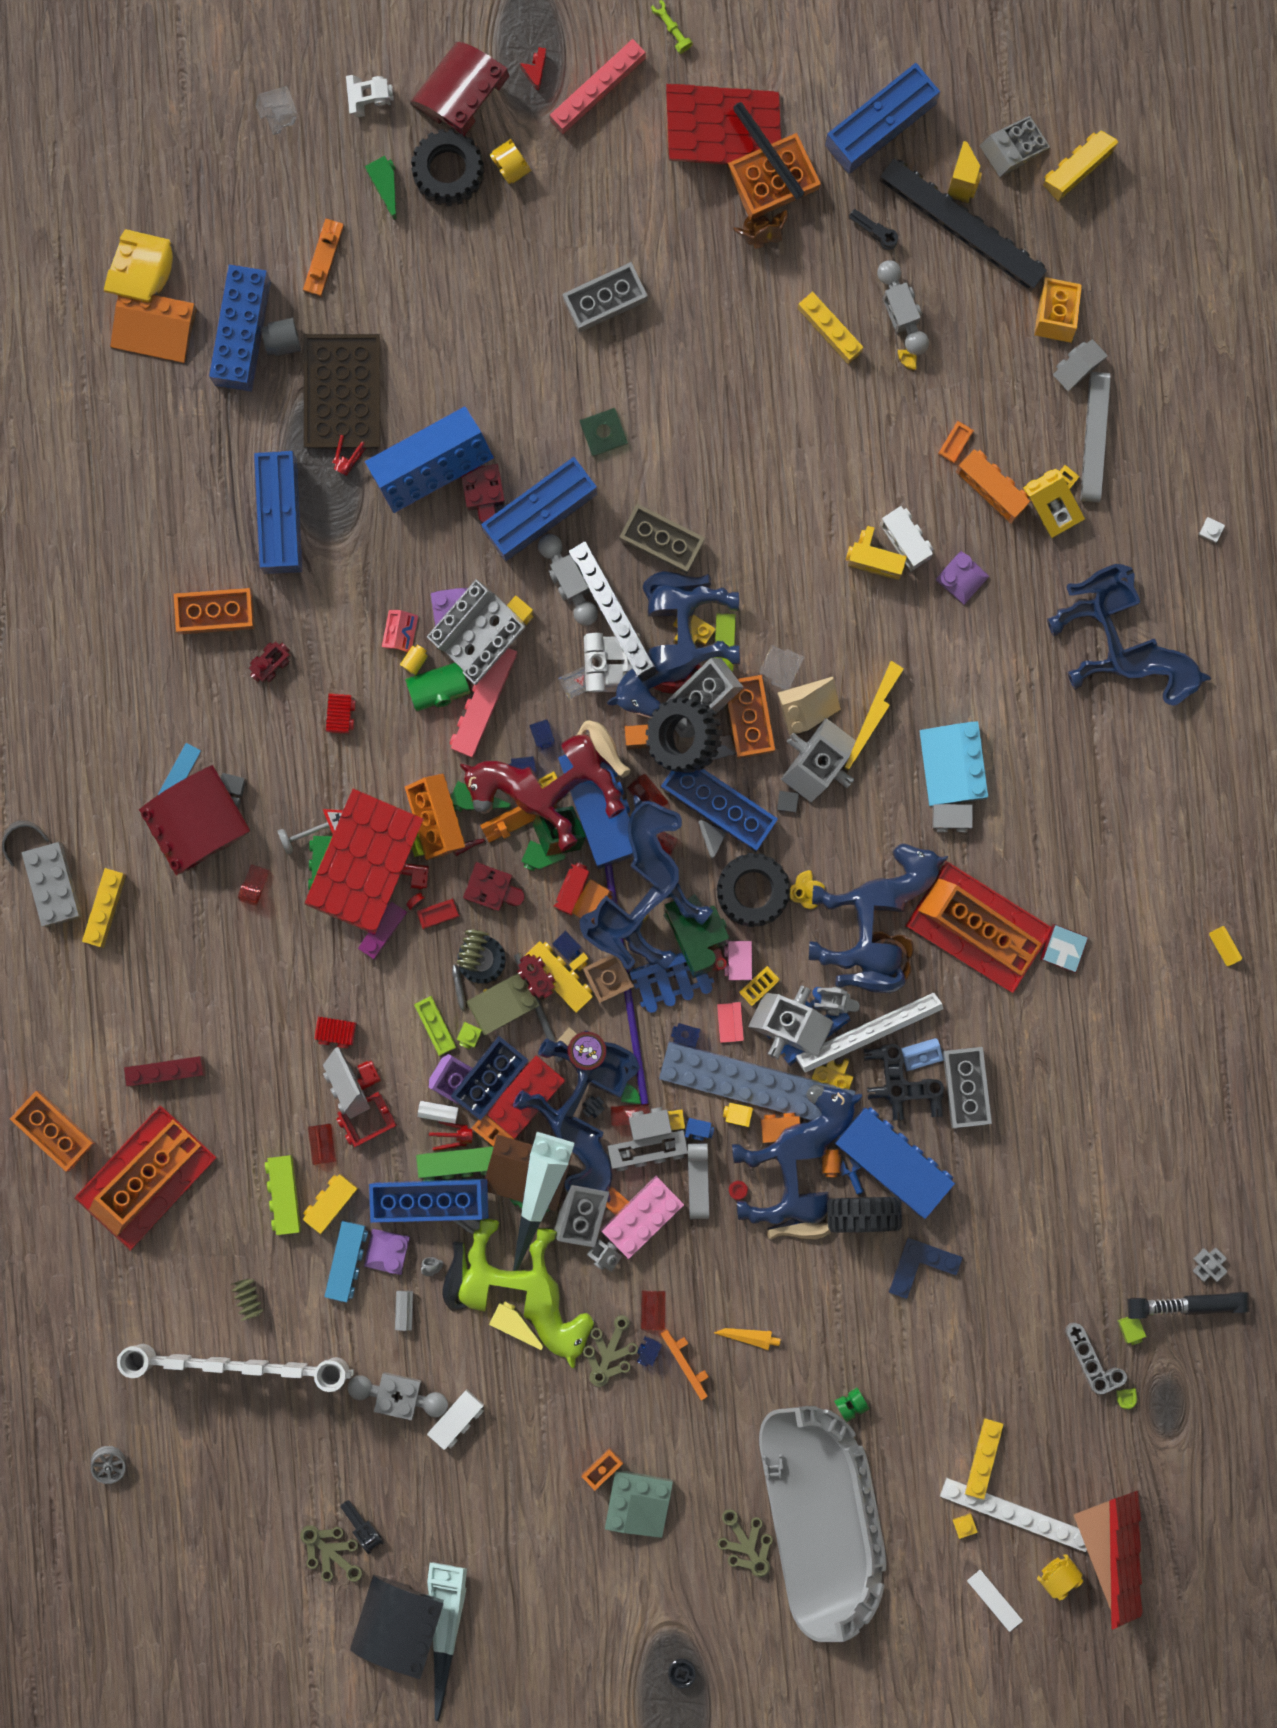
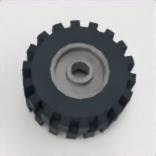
[457,936,506,984]

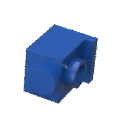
[685,1118,714,1141]

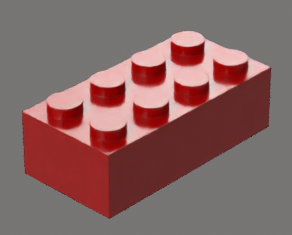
[486,1055,566,1139]

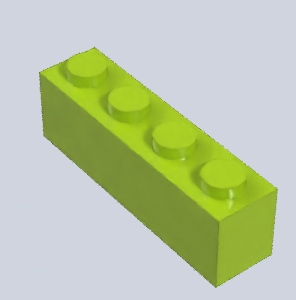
[265,1155,301,1235]

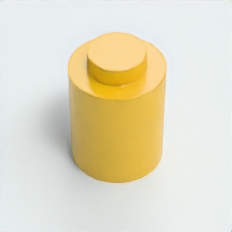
[400,645,428,675]

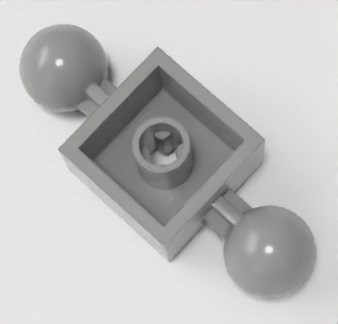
[877,260,929,355]
[538,534,598,626]
[348,1372,448,1420]

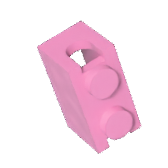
[724,941,752,981]

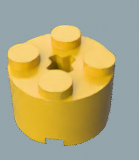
[490,139,532,184]
[1037,1554,1083,1600]

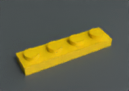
[964,1419,1003,1500]

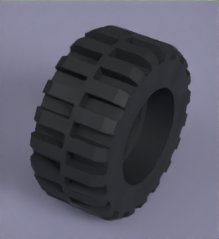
[411,129,484,206]
[646,698,723,773]
[717,853,790,927]
[827,1197,902,1233]

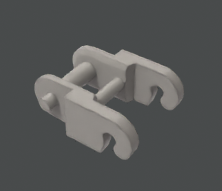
[763,1453,784,1480]

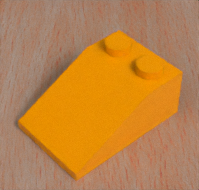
[1034,277,1082,343]

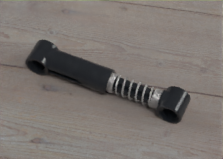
[1127,1292,1250,1319]

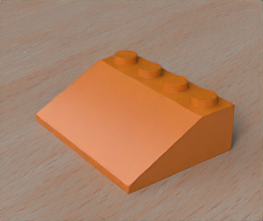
[728,133,821,220]
[110,295,197,363]

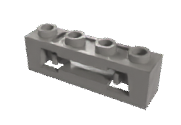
[608,1130,688,1172]

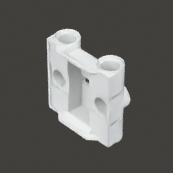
[584,633,640,692]

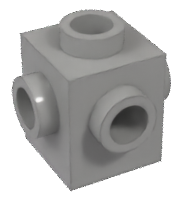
[587,1239,622,1272]

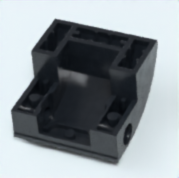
[350,1574,444,1679]

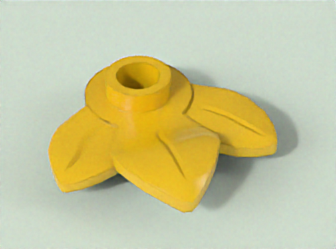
[790,870,825,909]

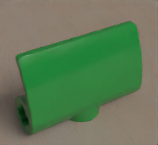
[405,662,470,712]

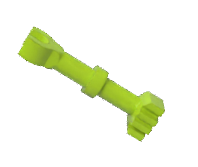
[651,0,693,54]

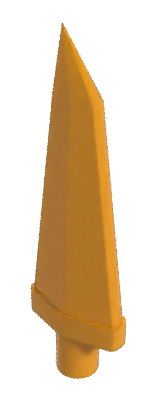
[714,1328,780,1350]

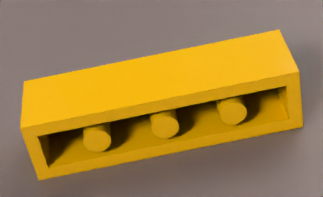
[797,291,864,364]
[82,868,126,948]
[523,941,593,1013]

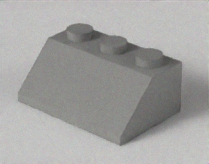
[323,1047,370,1119]

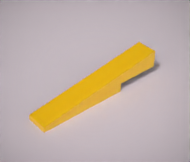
[844,661,904,771]

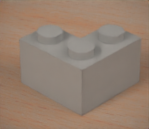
[1053,339,1108,391]

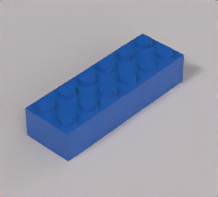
[661,769,778,852]
[369,1179,489,1223]

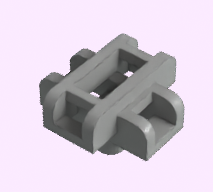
[1193,1248,1228,1282]

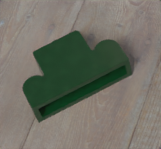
[664,899,729,978]

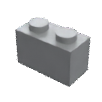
[932,804,972,833]
[629,1107,672,1140]

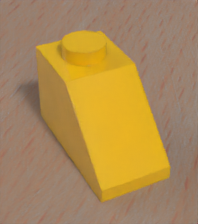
[723,1103,753,1127]

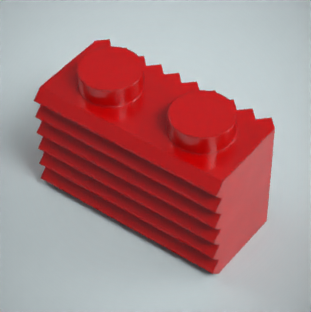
[326,693,356,735]
[314,1016,357,1048]

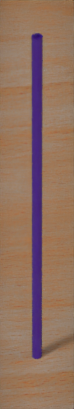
[604,865,649,1104]

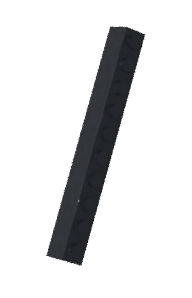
[879,158,1047,292]

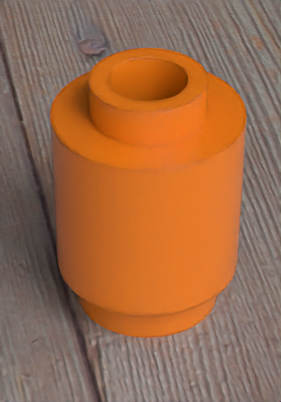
[822,1150,841,1178]

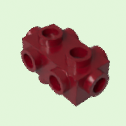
[249,641,290,683]
[517,954,556,999]

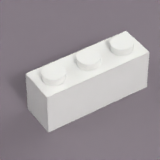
[427,1389,484,1450]

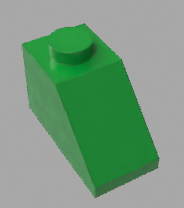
[521,840,566,871]

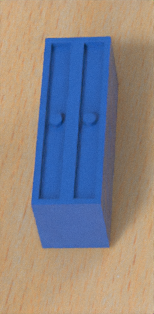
[825,63,940,174]
[209,264,271,392]
[365,406,494,513]
[254,451,303,574]
[481,457,598,562]
[558,755,634,869]
[834,1107,955,1219]

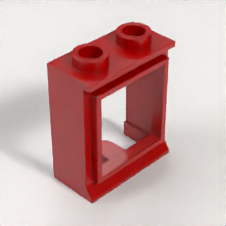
[553,862,590,916]
[336,1092,397,1147]

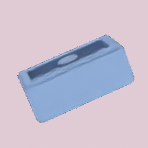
[901,1038,943,1071]

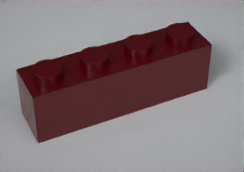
[124,1056,206,1087]

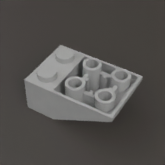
[980,116,1050,177]

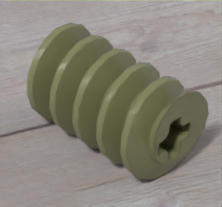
[456,929,489,972]
[230,1279,264,1321]

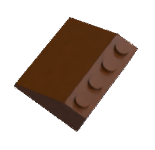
[485,1134,572,1211]

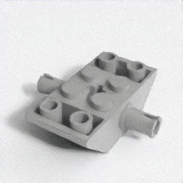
[780,718,856,802]
[748,986,834,1060]

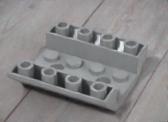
[427,579,526,685]

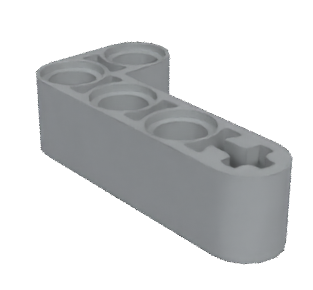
[688,1143,709,1219]
[1065,1322,1127,1394]

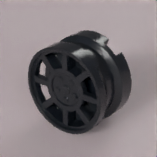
[668,1658,696,1688]

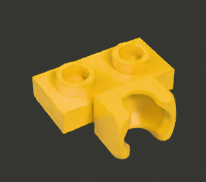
[673,614,715,646]
[812,1058,853,1089]

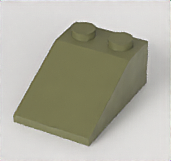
[466,973,539,1035]

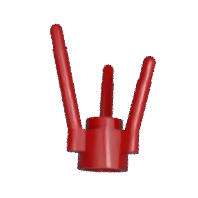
[332,435,366,476]
[429,1121,472,1151]

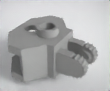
[814,987,860,1016]

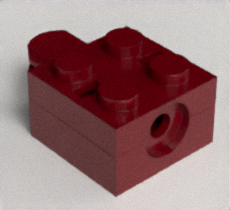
[461,463,505,523]
[463,862,525,912]

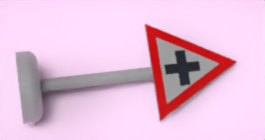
[277,809,343,855]

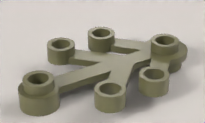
[583,1315,638,1387]
[718,1509,773,1577]
[300,1525,362,1582]

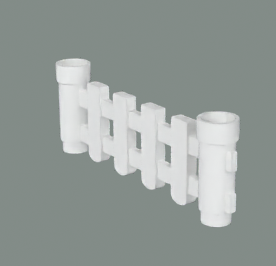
[117,1344,354,1392]

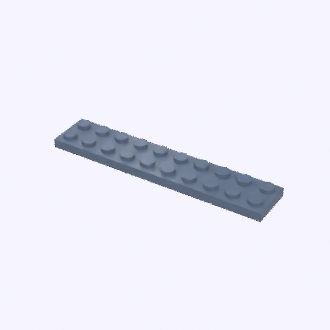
[659,1041,855,1120]

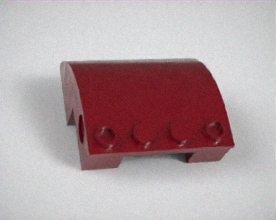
[410,42,510,136]
[138,765,250,876]

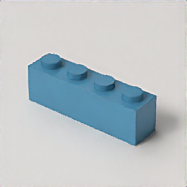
[324,1221,368,1302]

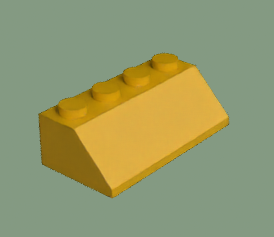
[1043,131,1118,202]
[947,141,982,203]

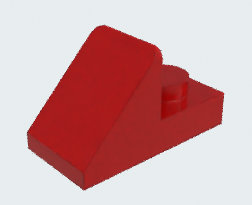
[520,47,547,90]

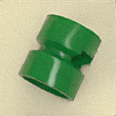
[834,1388,869,1423]

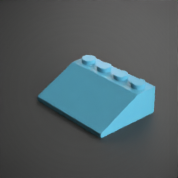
[919,721,988,806]

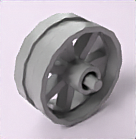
[91,1446,125,1484]

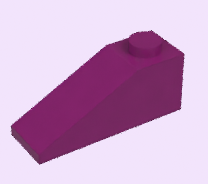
[358,902,407,960]

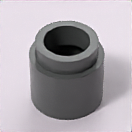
[261,317,301,357]

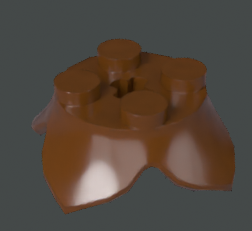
[733,210,788,249]
[872,932,914,981]

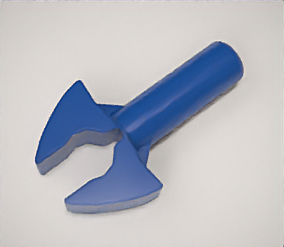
[841,1158,863,1194]

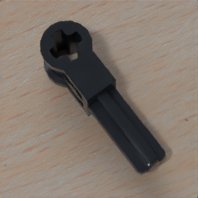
[849,209,898,250]
[340,1500,385,1555]

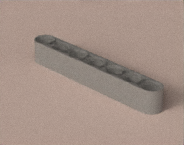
[1080,372,1110,503]

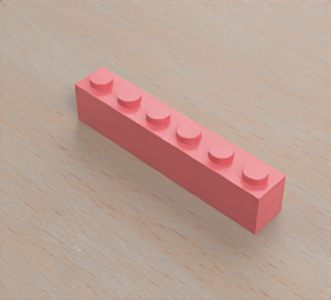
[549,39,646,134]
[449,648,517,759]

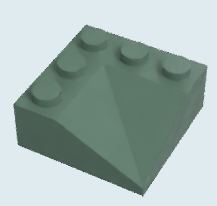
[605,1469,673,1538]

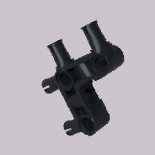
[863,1044,944,1121]

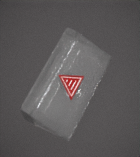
[558,663,595,699]

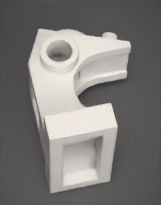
[346,75,394,117]

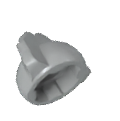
[421,1257,443,1276]

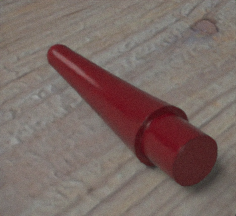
[453,839,485,856]

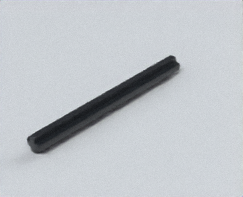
[733,102,805,199]

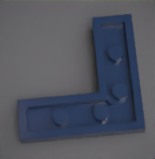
[888,1237,963,1299]

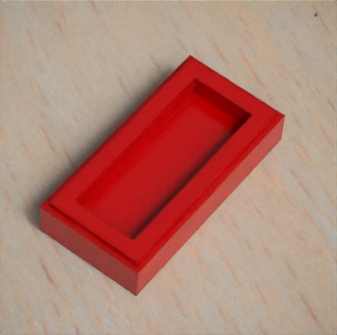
[417,898,459,929]

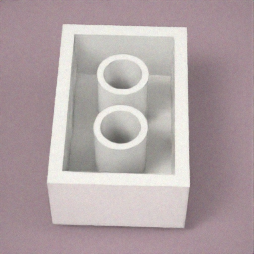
[880,506,933,571]

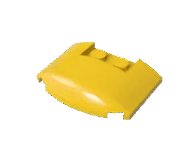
[104,229,173,302]

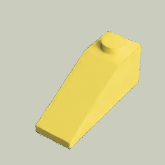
[489,1301,544,1350]

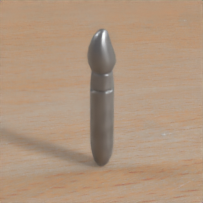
[452,964,466,1011]

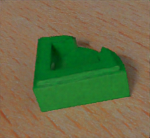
[621,1083,640,1104]

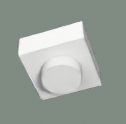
[1199,517,1225,543]

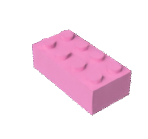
[601,1176,684,1259]

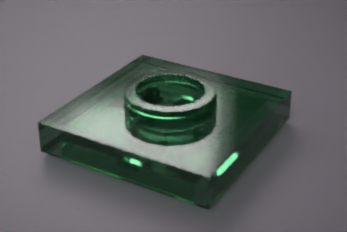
[579,408,628,457]

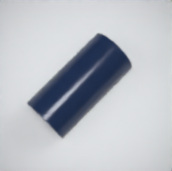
[450,1036,528,1120]

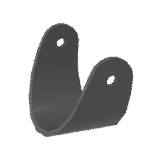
[2,820,49,866]

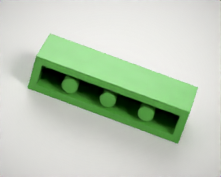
[416,1147,494,1181]

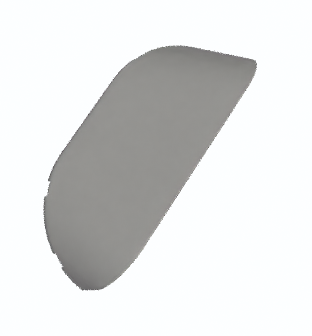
[759,1406,886,1642]

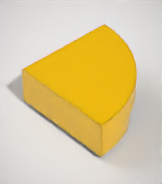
[897,350,917,370]

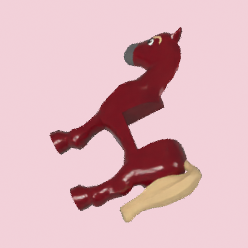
[460,720,630,852]

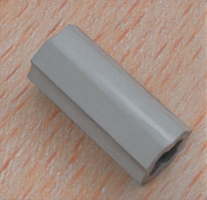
[395,1291,413,1331]

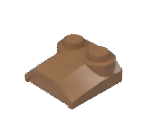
[583,955,634,1003]

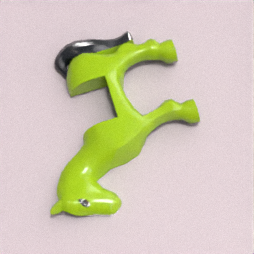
[442,1218,594,1368]

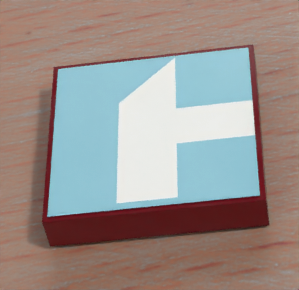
[1040,924,1089,973]

